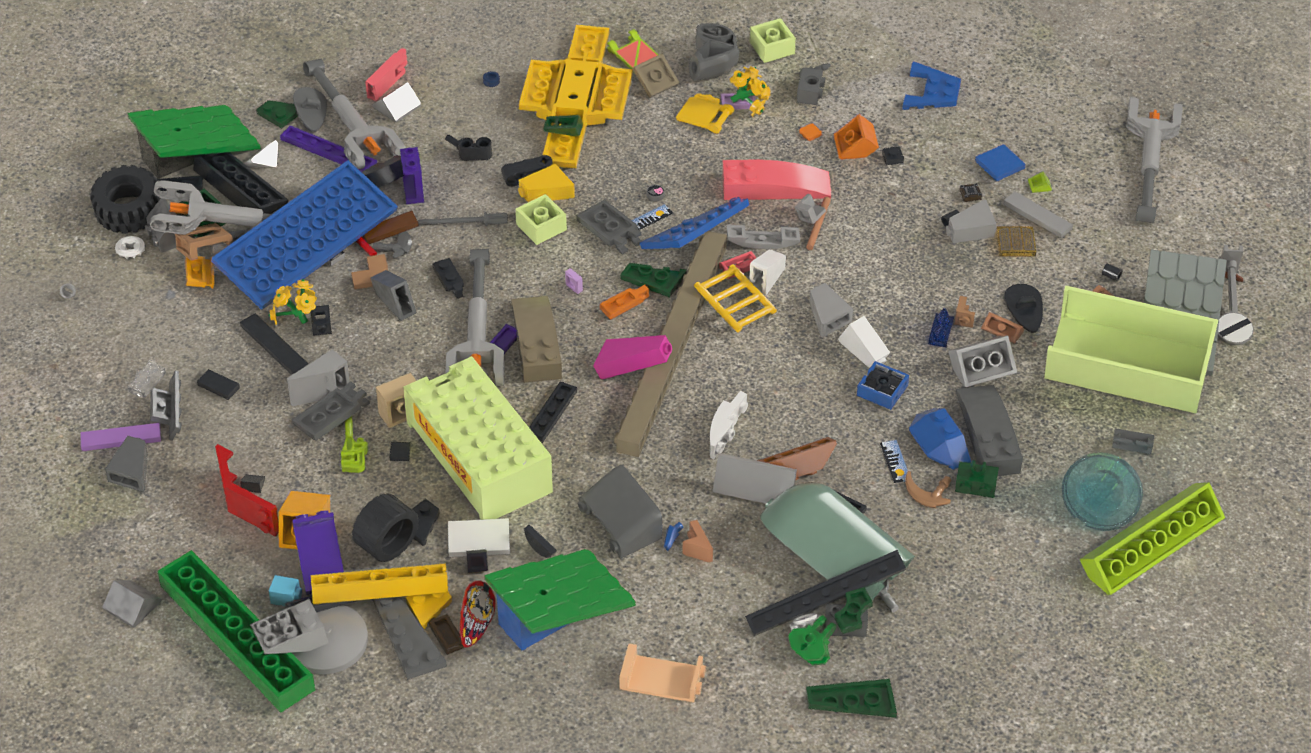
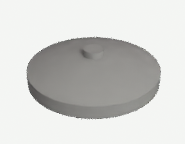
[291,605,368,675]

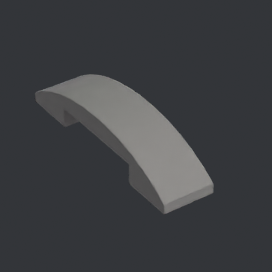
[726,225,800,249]

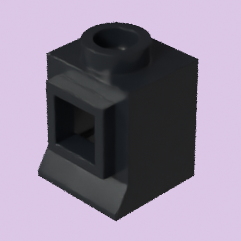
[311,305,332,336]

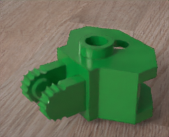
[788,615,837,665]

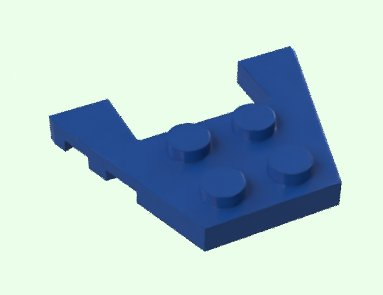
[902,62,961,110]

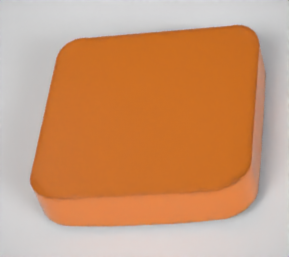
[799,123,822,141]

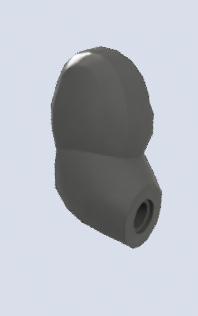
[689,23,740,81]

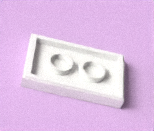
[448,518,510,557]

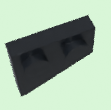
[412,498,440,546]

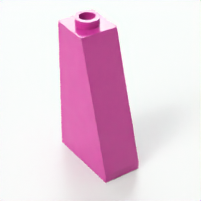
[593,335,672,379]

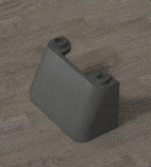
[578,464,662,558]

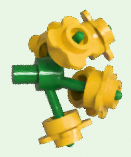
[729,66,771,117]

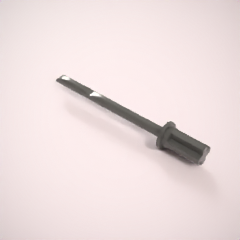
[417,212,508,226]

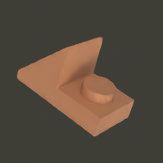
[682,520,713,562]

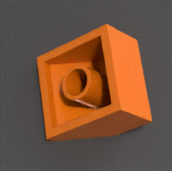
[833,114,879,160]

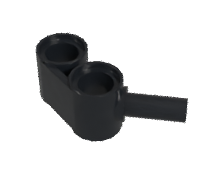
[445,134,492,161]

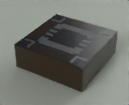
[959,183,982,202]

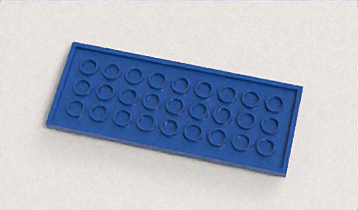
[211,160,398,310]

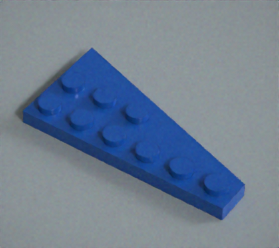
[640,197,750,249]

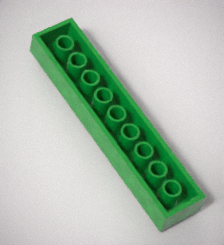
[157,550,315,713]

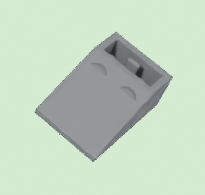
[287,349,350,406]
[251,599,329,654]

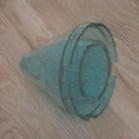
[1062,452,1143,531]

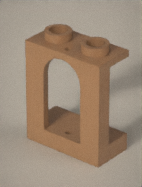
[175,223,233,260]

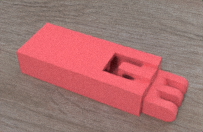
[365,48,407,101]

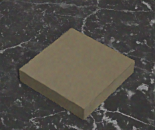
[633,54,680,98]

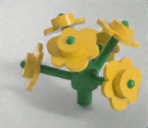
[269,279,317,325]

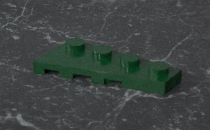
[805,679,897,718]

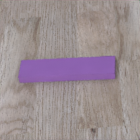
[81,423,161,451]

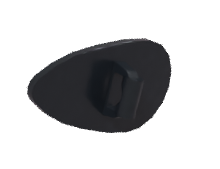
[1004,284,1043,333]

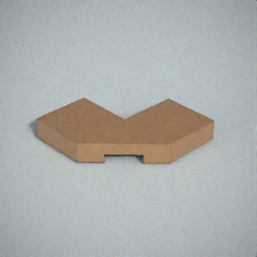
[351,254,388,290]

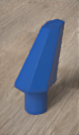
[664,522,683,551]

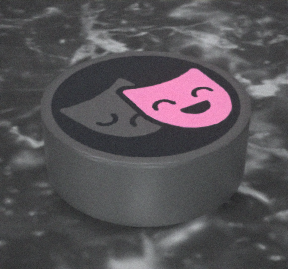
[647,185,665,202]

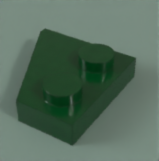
[256,100,298,129]

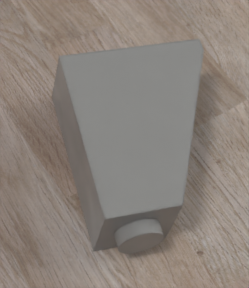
[946,200,997,243]
[810,283,853,337]

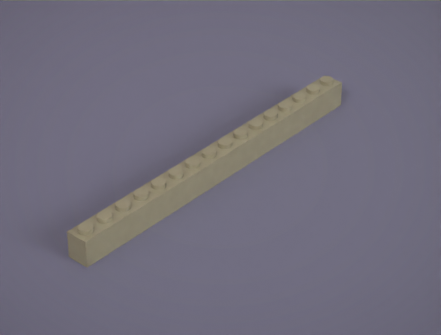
[614,231,727,457]

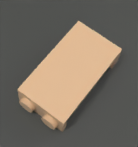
[619,644,706,703]

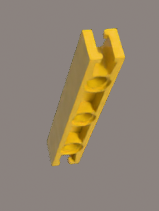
[311,564,448,604]

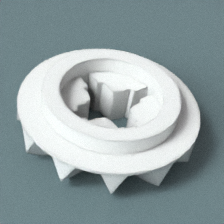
[115,236,145,259]
[790,613,822,630]

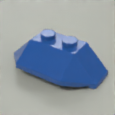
[909,408,971,470]

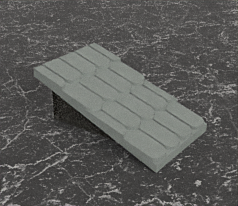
[1144,249,1227,376]

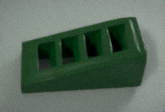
[543,115,583,136]

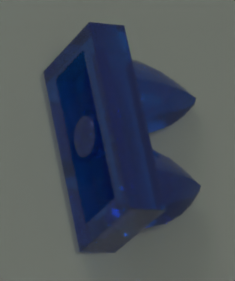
[928,308,954,348]

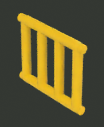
[694,264,777,333]

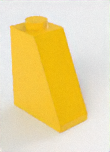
[518,164,575,202]

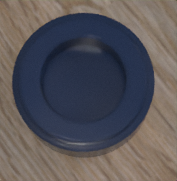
[483,71,500,87]

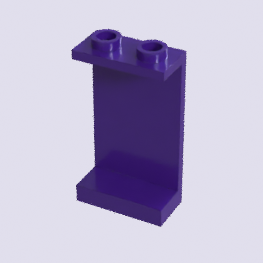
[293,510,344,595]

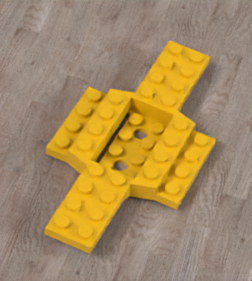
[519,25,633,168]

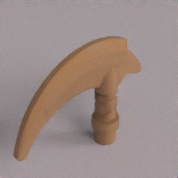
[905,471,952,508]

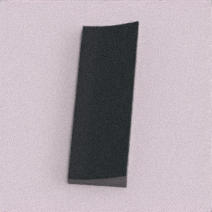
[193,152,289,214]

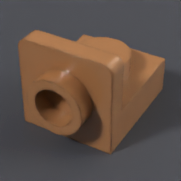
[954,296,975,328]

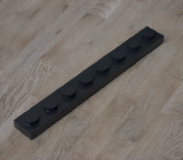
[745,550,906,636]

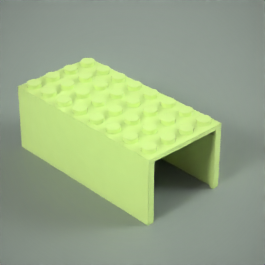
[1044,285,1218,413]

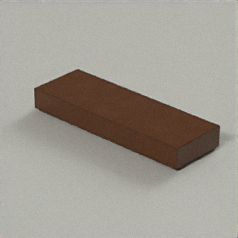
[363,210,419,244]

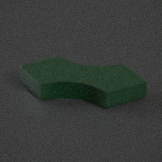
[834,587,873,634]

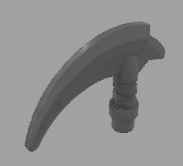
[373,231,412,259]

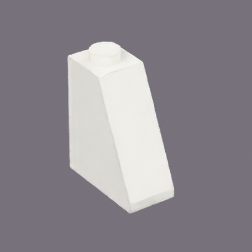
[749,249,786,296]
[838,316,890,368]

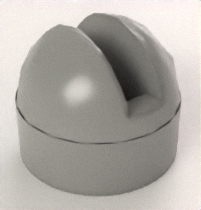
[60,283,76,299]

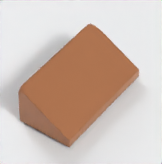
[981,312,1024,344]

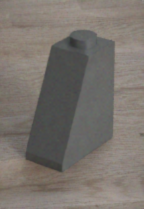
[370,270,417,321]
[105,435,148,492]

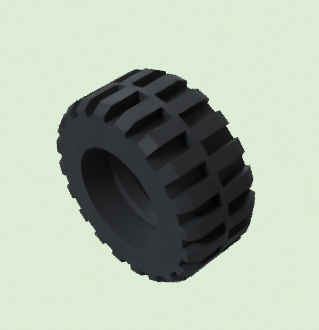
[90,165,161,234]

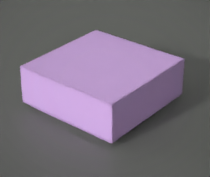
[565,268,583,294]

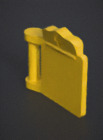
[676,93,734,134]

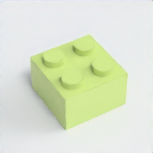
[750,18,796,63]
[516,194,567,245]

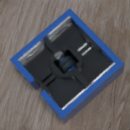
[857,361,909,410]

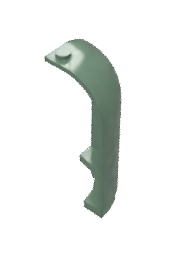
[760,482,915,601]

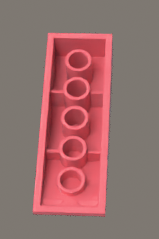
[722,159,831,200]

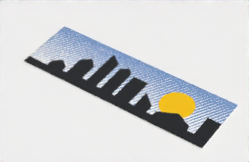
[632,204,674,231]
[880,440,908,483]

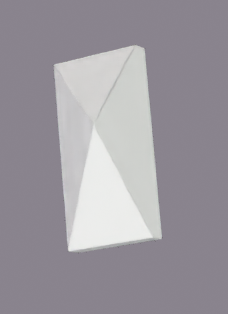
[244,140,278,167]

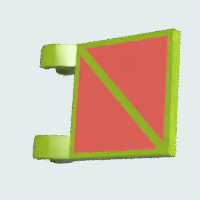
[607,29,658,73]

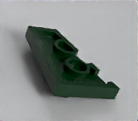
[620,263,687,298]

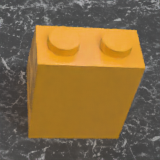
[279,491,330,550]

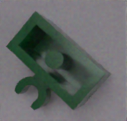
[955,460,999,498]

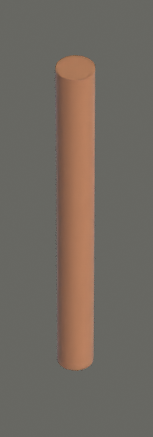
[806,197,831,250]

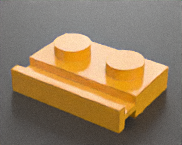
[185,256,215,289]

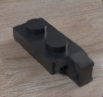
[432,258,464,299]

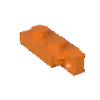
[600,285,649,320]

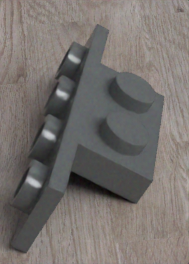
[150,370,182,440]

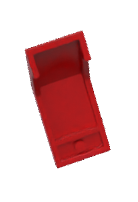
[215,444,279,537]

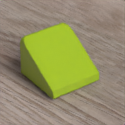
[1027,171,1052,193]

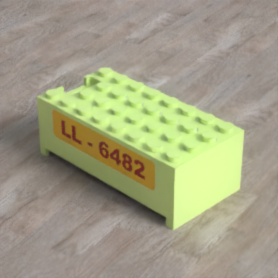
[403,356,553,520]

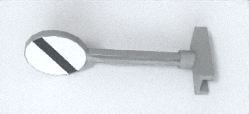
[1218,245,1254,345]

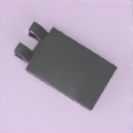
[576,200,642,254]
[292,381,370,441]

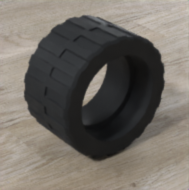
[352,493,419,562]

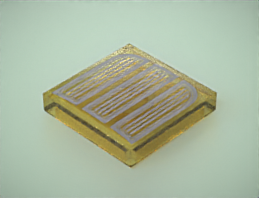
[996,226,1036,256]

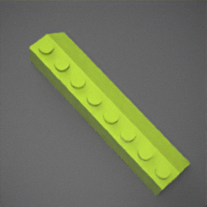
[1080,482,1226,595]

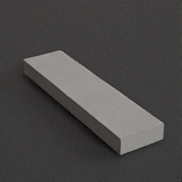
[1003,191,1073,238]

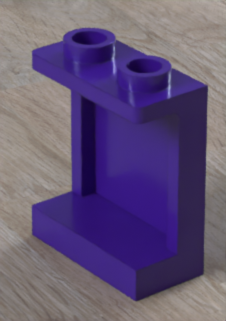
[400,147,424,205]

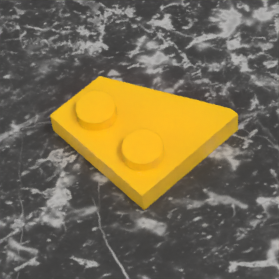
[406,591,452,629]

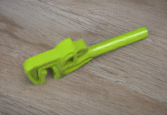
[341,416,368,473]

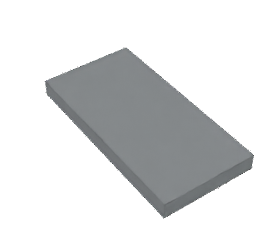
[713,453,797,504]

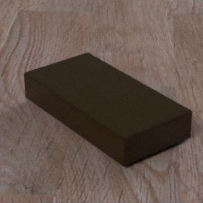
[429,614,465,655]

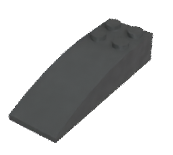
[956,385,1023,476]

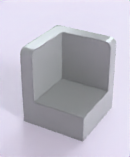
[795,194,826,224]

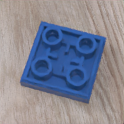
[975,144,1025,182]

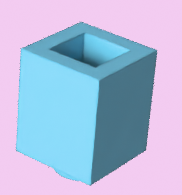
[269,575,302,606]

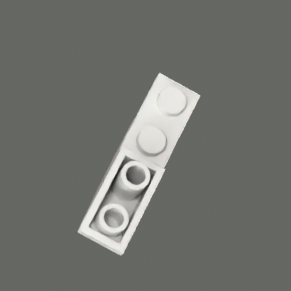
[710,391,748,459]

